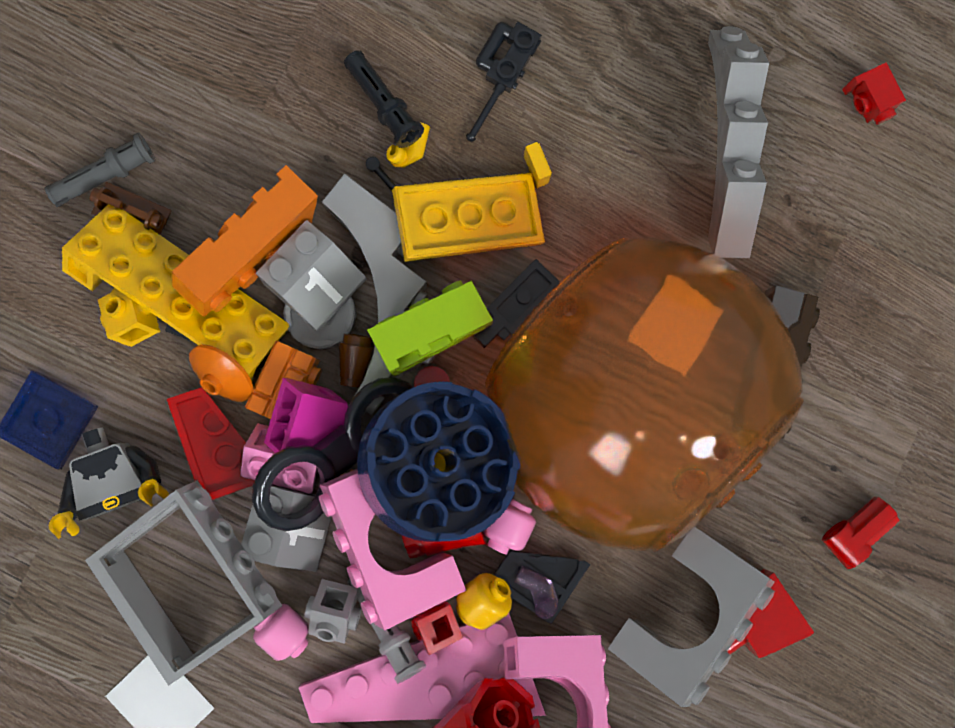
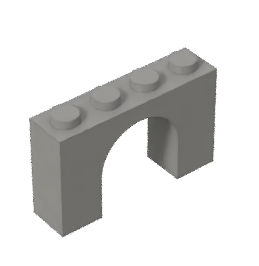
[608,525,775,707]

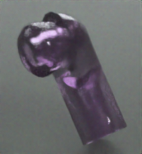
[514,566,559,619]

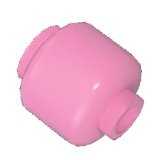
[482,499,536,555]
[253,604,309,661]

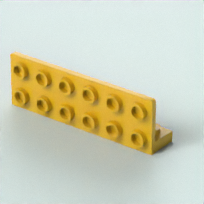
[62,205,289,381]

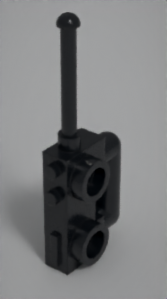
[466,21,542,142]

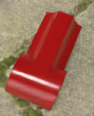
[821,496,900,569]

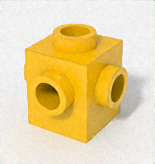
[98,288,160,347]

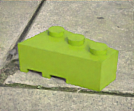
[367,280,493,377]

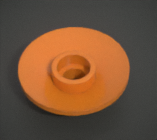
[189,344,254,402]

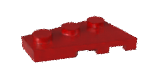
[167,387,255,500]

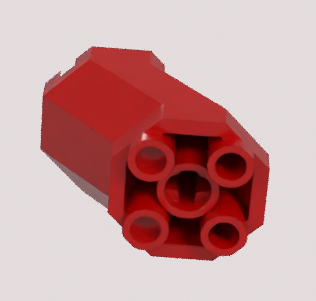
[432,677,540,728]

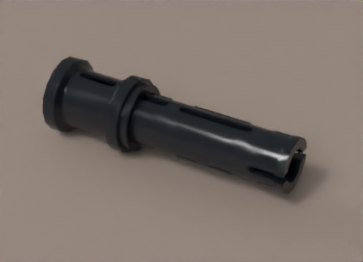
[344,50,424,148]

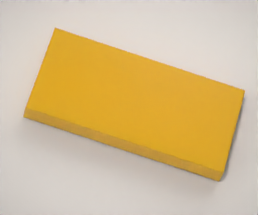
[392,173,545,261]

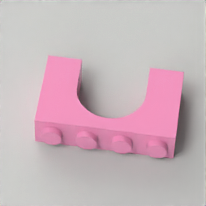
[319,469,466,630]
[503,635,611,728]

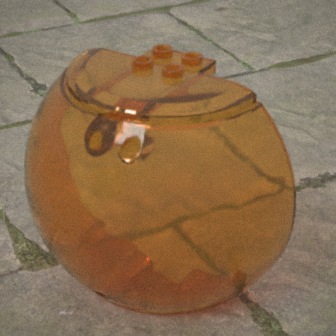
[485,238,805,552]

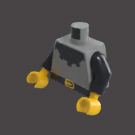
[49,427,169,539]

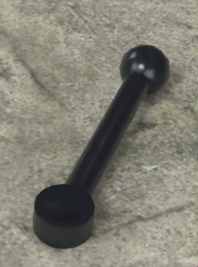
[366,157,396,191]

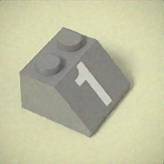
[256,220,367,332]
[241,485,332,572]

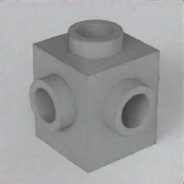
[304,579,362,644]

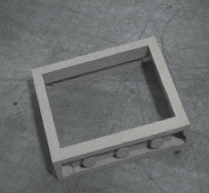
[85,480,282,686]

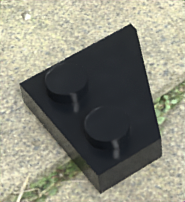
[493,550,590,624]

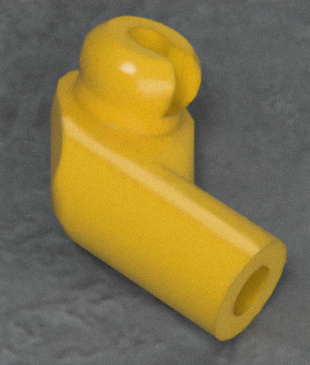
[386,122,430,168]

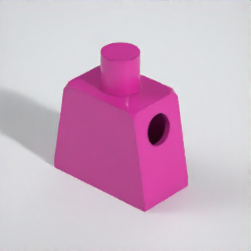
[264,378,348,453]

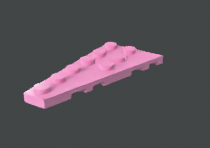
[299,613,546,723]

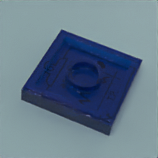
[0,370,98,470]

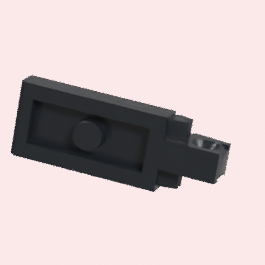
[474,259,562,348]

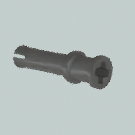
[45,133,156,207]

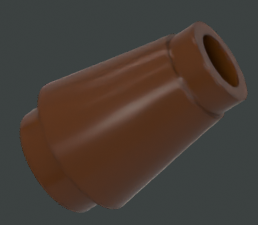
[339,333,375,388]

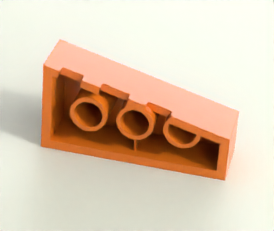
[172,165,318,317]

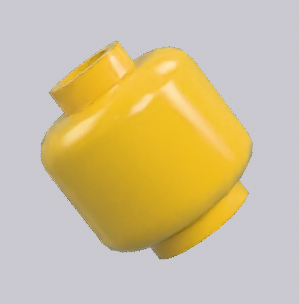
[456,573,512,630]

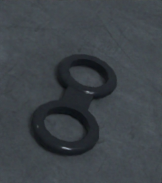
[252,377,413,532]

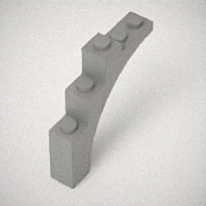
[708,26,769,258]
[322,174,437,417]

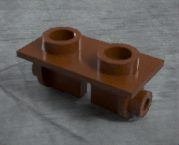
[89,182,172,235]

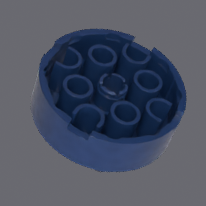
[357,382,521,542]

